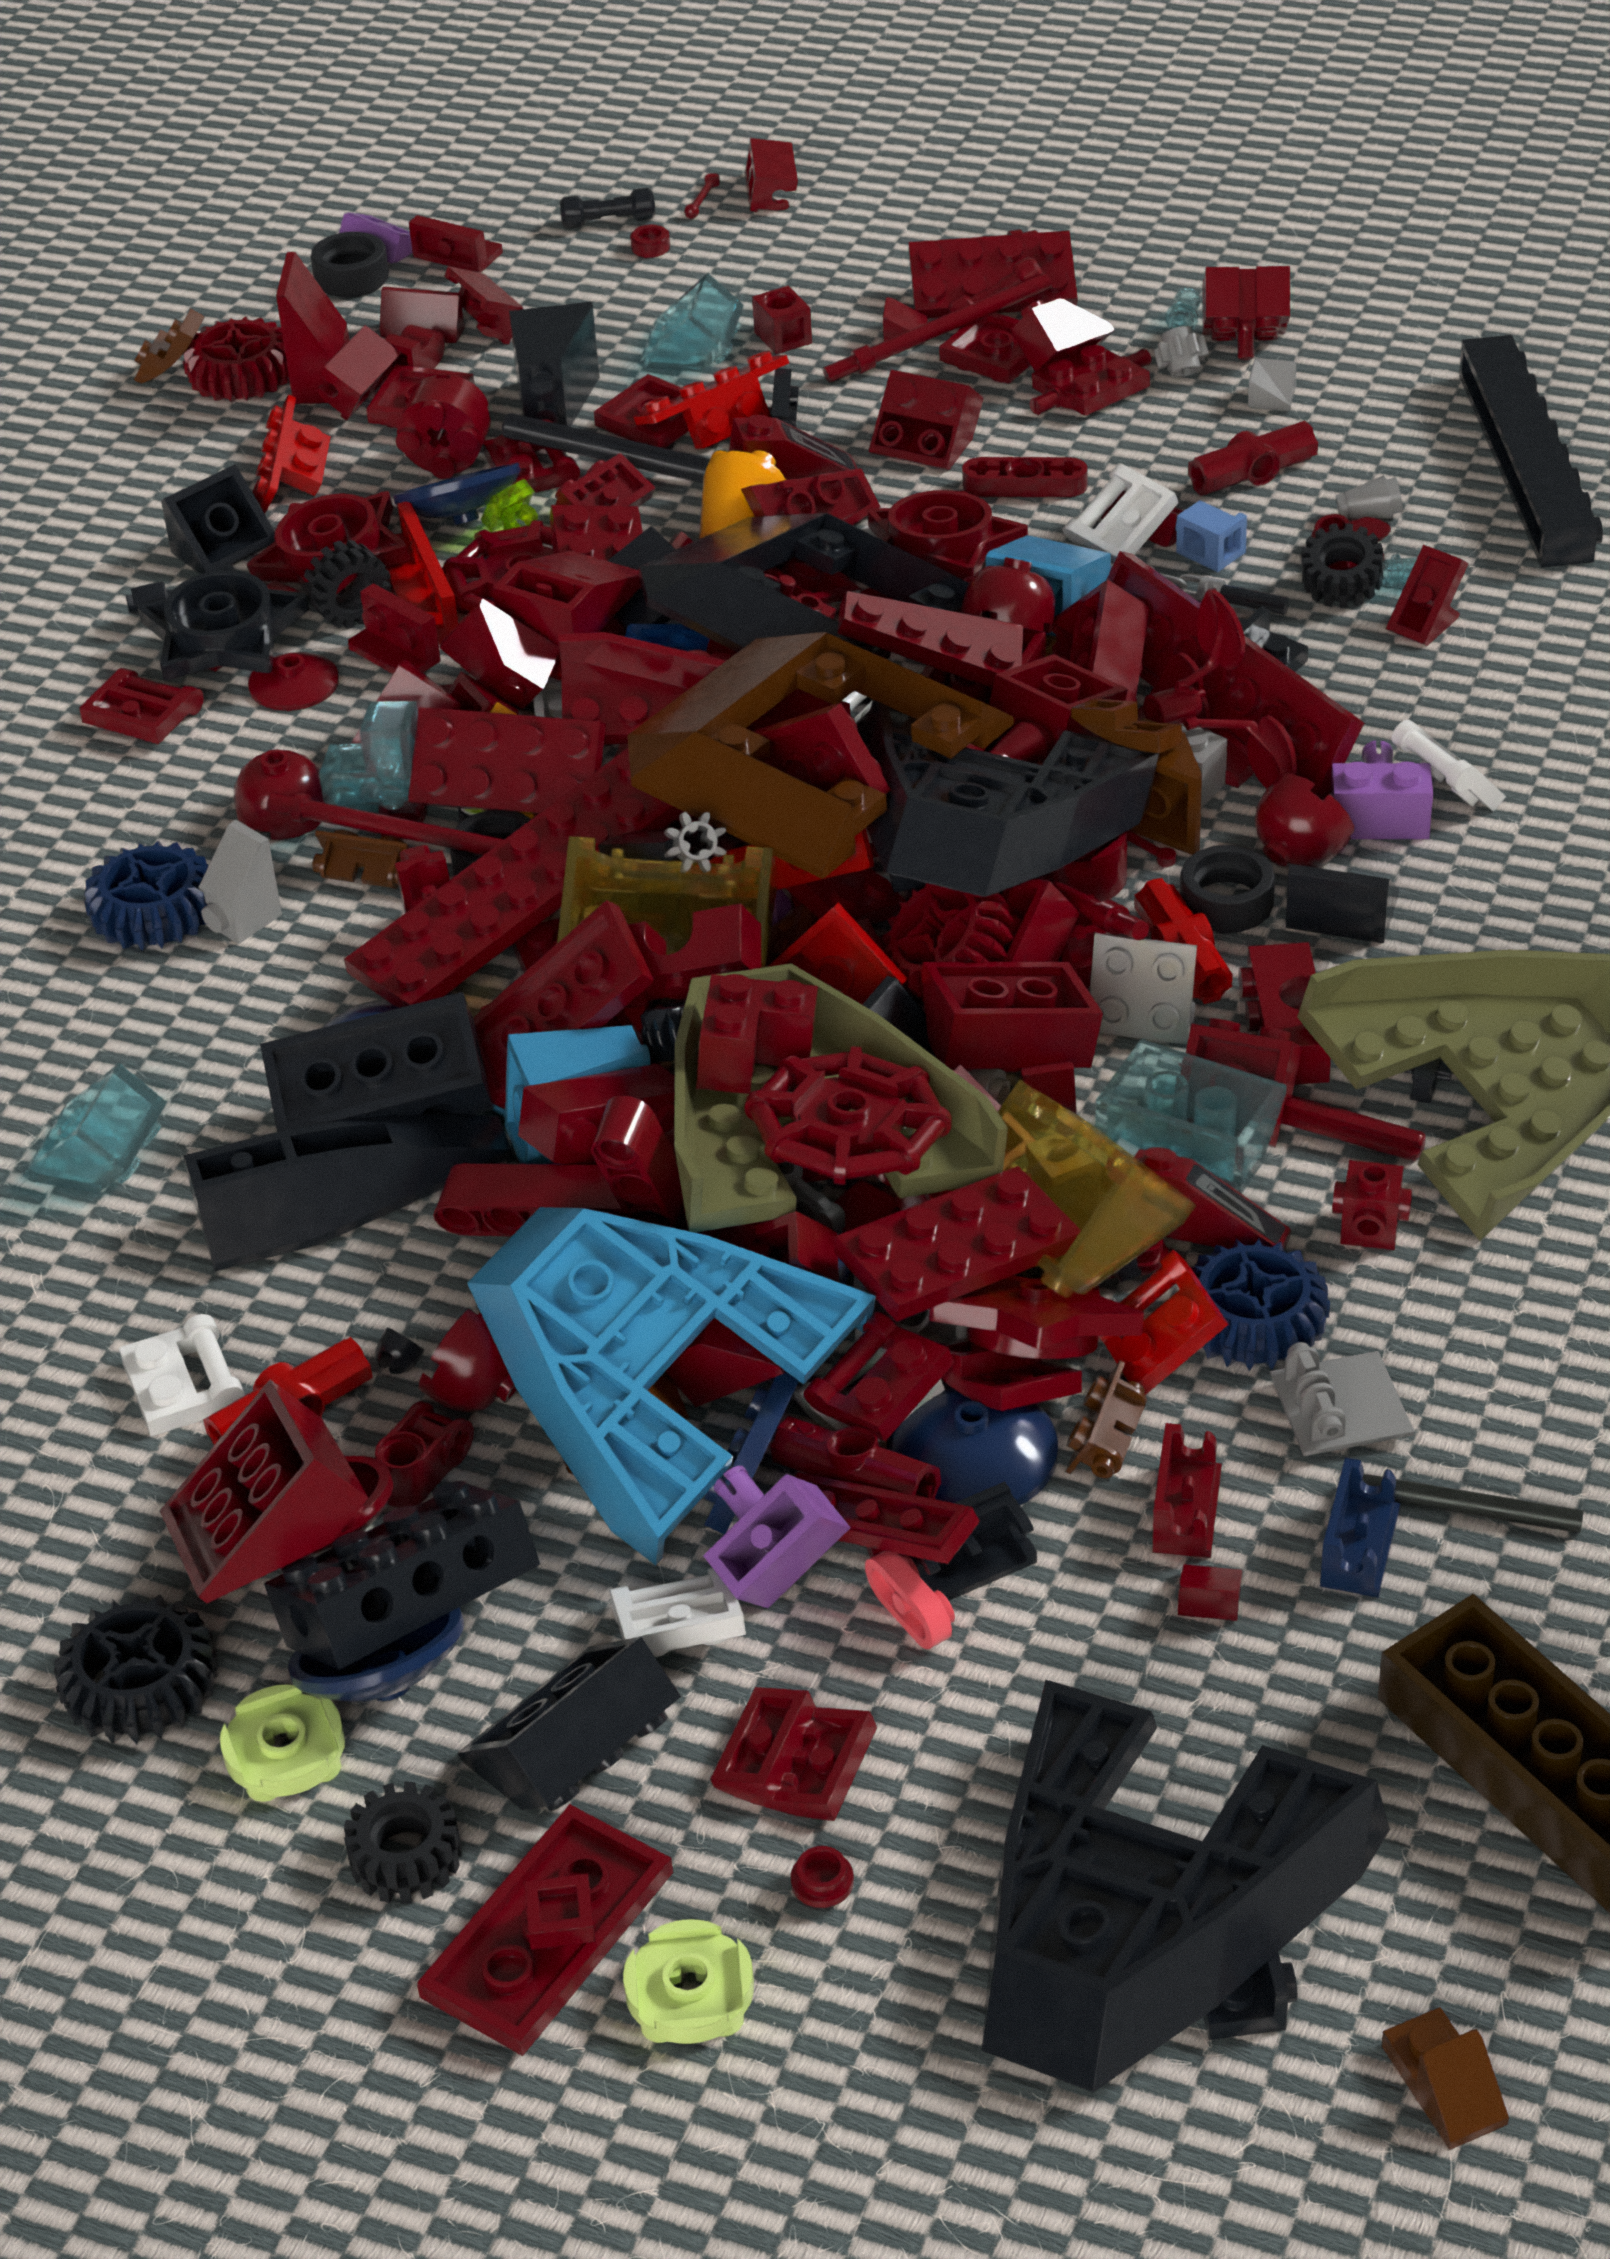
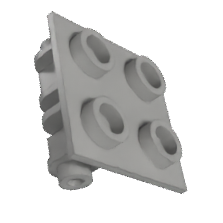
[1090,933,1197,1045]
[1270,1342,1414,1456]

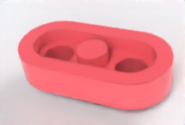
[865,1550,955,1649]

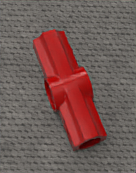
[1134,878,1233,1004]
[203,1337,373,1445]

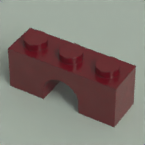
[625,903,761,1008]
[1238,942,1331,1085]

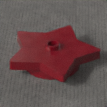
[867,490,1028,580]
[246,491,411,595]
[929,1276,1144,1359]

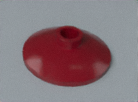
[248,652,339,711]

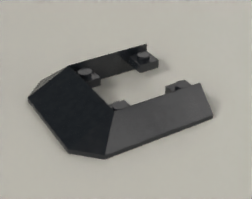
[638,513,968,692]

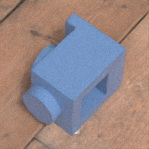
[1175,500,1247,572]

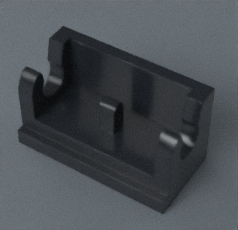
[909,1481,1037,1601]

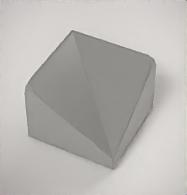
[1248,358,1297,411]

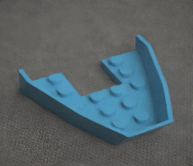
[467,1207,876,1566]

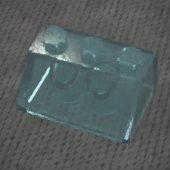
[1094,1039,1287,1194]

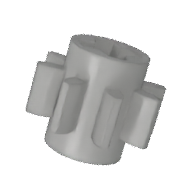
[1154,326,1209,378]
[664,812,726,873]

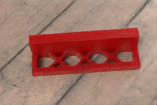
[385,501,458,645]

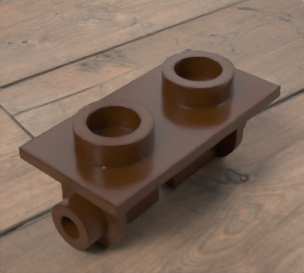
[312,829,409,889]
[1065,1361,1147,1478]

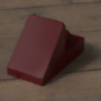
[1385,544,1469,646]

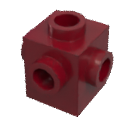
[1332,1160,1412,1250]

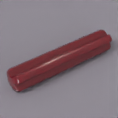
[1281,1095,1426,1161]

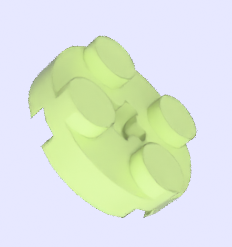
[220,1684,345,1802]
[623,1919,754,2044]

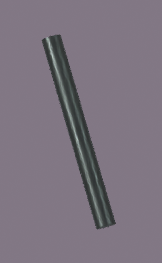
[1362,1474,1584,1533]

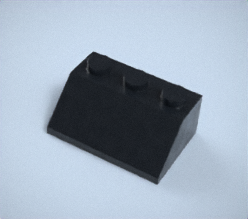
[457,1637,681,1811]

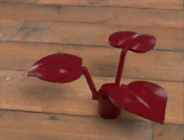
[1143,588,1297,789]

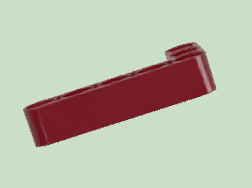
[433,1095,684,1237]

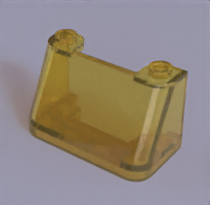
[557,836,778,968]
[950,1079,1196,1298]

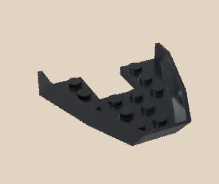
[862,700,1159,897]
[982,1679,1390,2092]

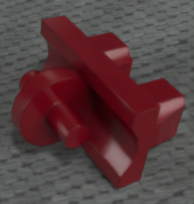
[394,844,450,913]

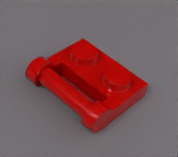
[1099,1250,1229,1395]

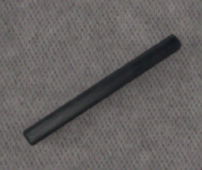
[502,413,710,484]

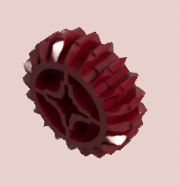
[183,316,289,403]
[881,883,1014,1002]

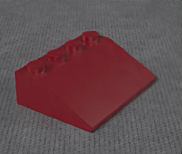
[159,1380,368,1603]

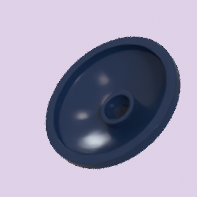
[393,462,521,525]
[887,1385,1058,1505]
[288,1608,465,1702]

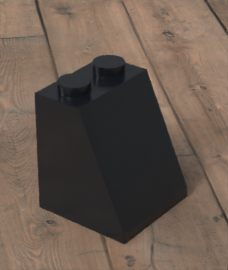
[509,301,600,427]

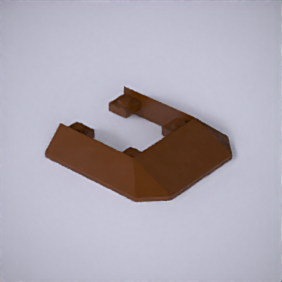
[627,632,1014,879]

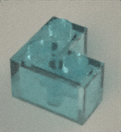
[319,701,419,813]

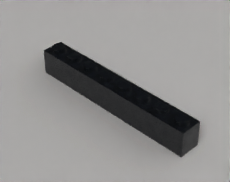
[1459,335,1603,568]

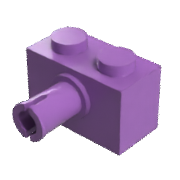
[1330,740,1433,839]
[703,1466,850,1608]

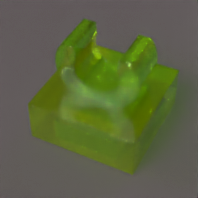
[480,479,538,532]

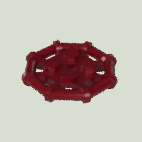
[442,520,555,614]
[744,1046,952,1185]

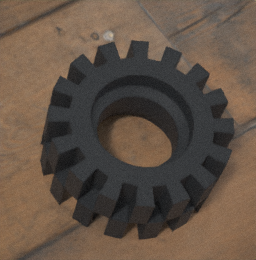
[1301,523,1383,608]
[303,540,391,628]
[344,1782,462,1904]

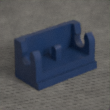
[1320,1457,1400,1598]

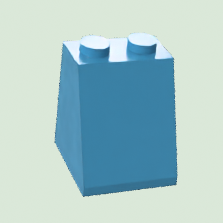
[986,535,1111,637]
[505,1025,650,1165]

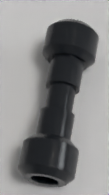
[559,187,655,229]

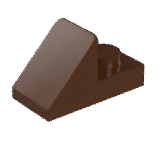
[1381,2007,1509,2150]

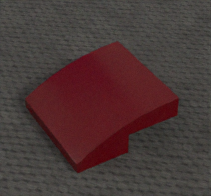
[941,1338,1082,1411]
[710,1687,877,1821]

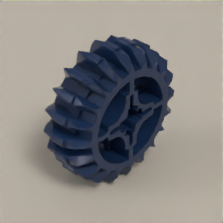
[84,841,209,951]
[1190,1238,1330,1372]

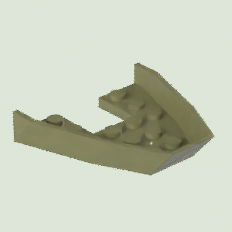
[1297,949,1610,1241]
[674,964,1008,1233]

